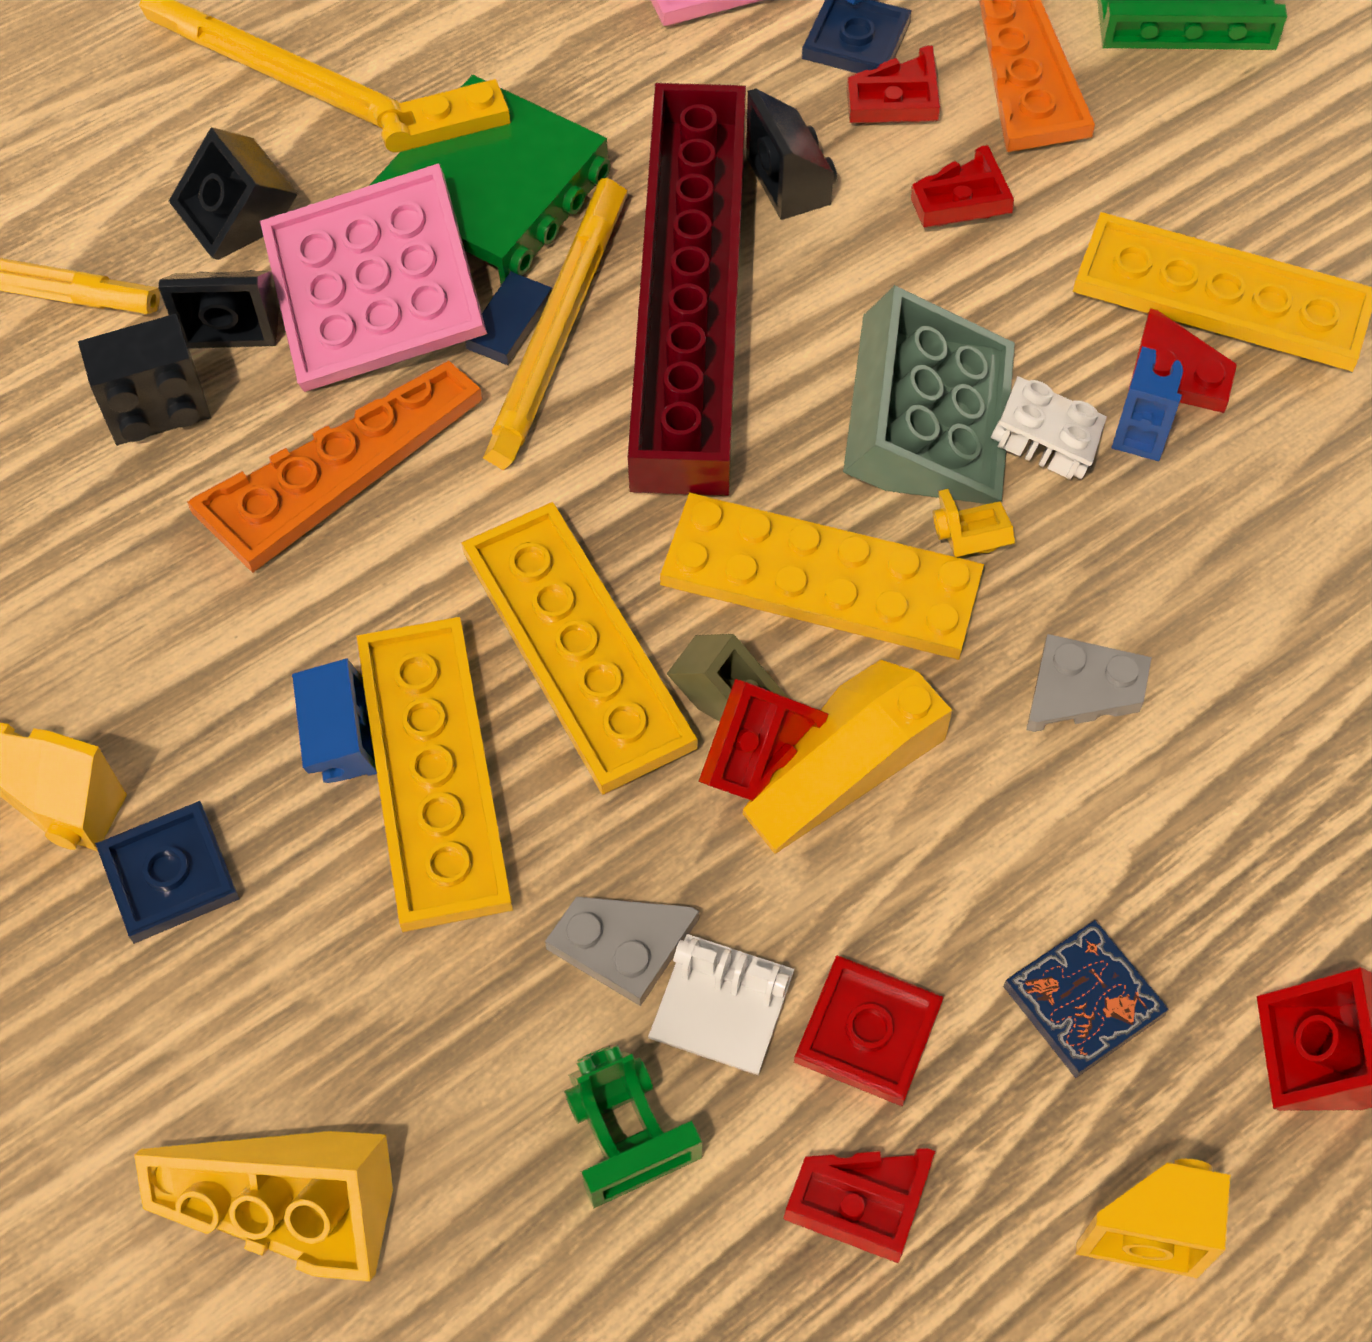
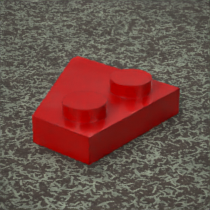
[698,679,829,801]

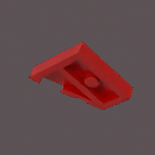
[847,45,940,123]
[911,145,1014,228]
[1129,308,1237,413]
[783,1148,936,1264]

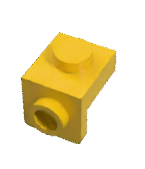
[932,489,1015,557]

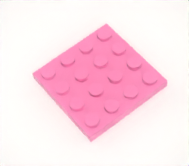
[260,164,487,392]

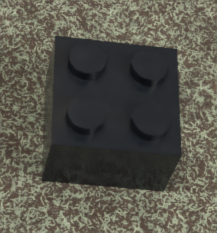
[78,313,211,446]

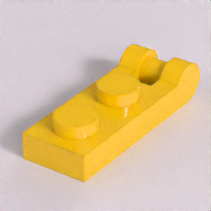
[373,79,510,152]

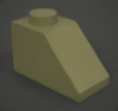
[667,634,788,722]

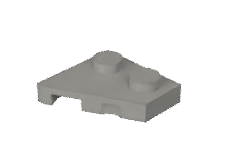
[1026,634,1152,732]
[545,897,699,1006]

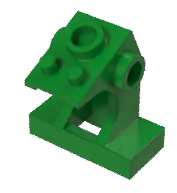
[564,1045,702,1208]

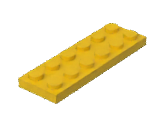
[1072,212,1372,372]
[660,493,984,660]
[461,502,698,795]
[356,617,513,932]

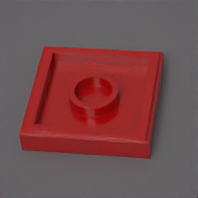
[794,955,944,1107]

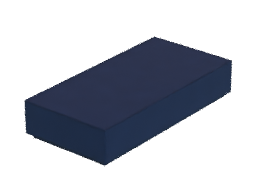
[465,272,552,366]

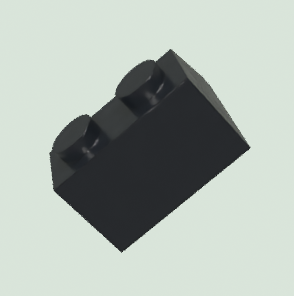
[746,88,837,220]
[169,127,298,260]
[158,270,279,349]

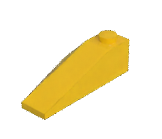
[742,660,952,854]
[0,722,127,851]
[134,1131,393,1281]

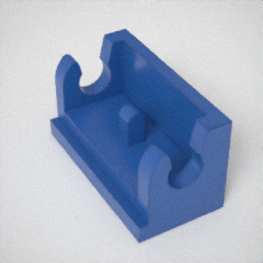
[1111,346,1183,461]
[292,658,377,783]

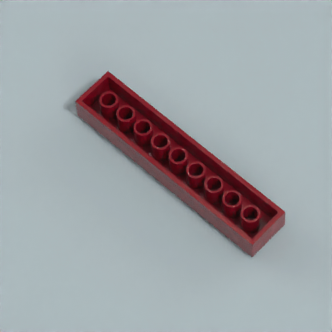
[627,83,746,496]

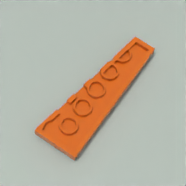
[979,0,1095,152]
[187,360,483,573]

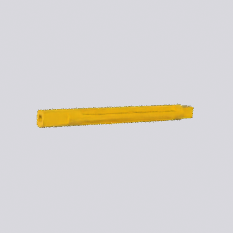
[139,0,412,127]
[483,178,628,470]
[0,258,160,314]

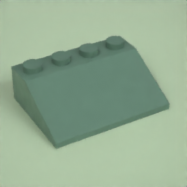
[843,285,1015,504]

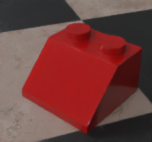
[1256,967,1372,1111]

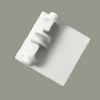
[991,376,1107,480]
[648,934,794,1075]

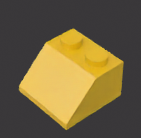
[1075,1159,1230,1278]

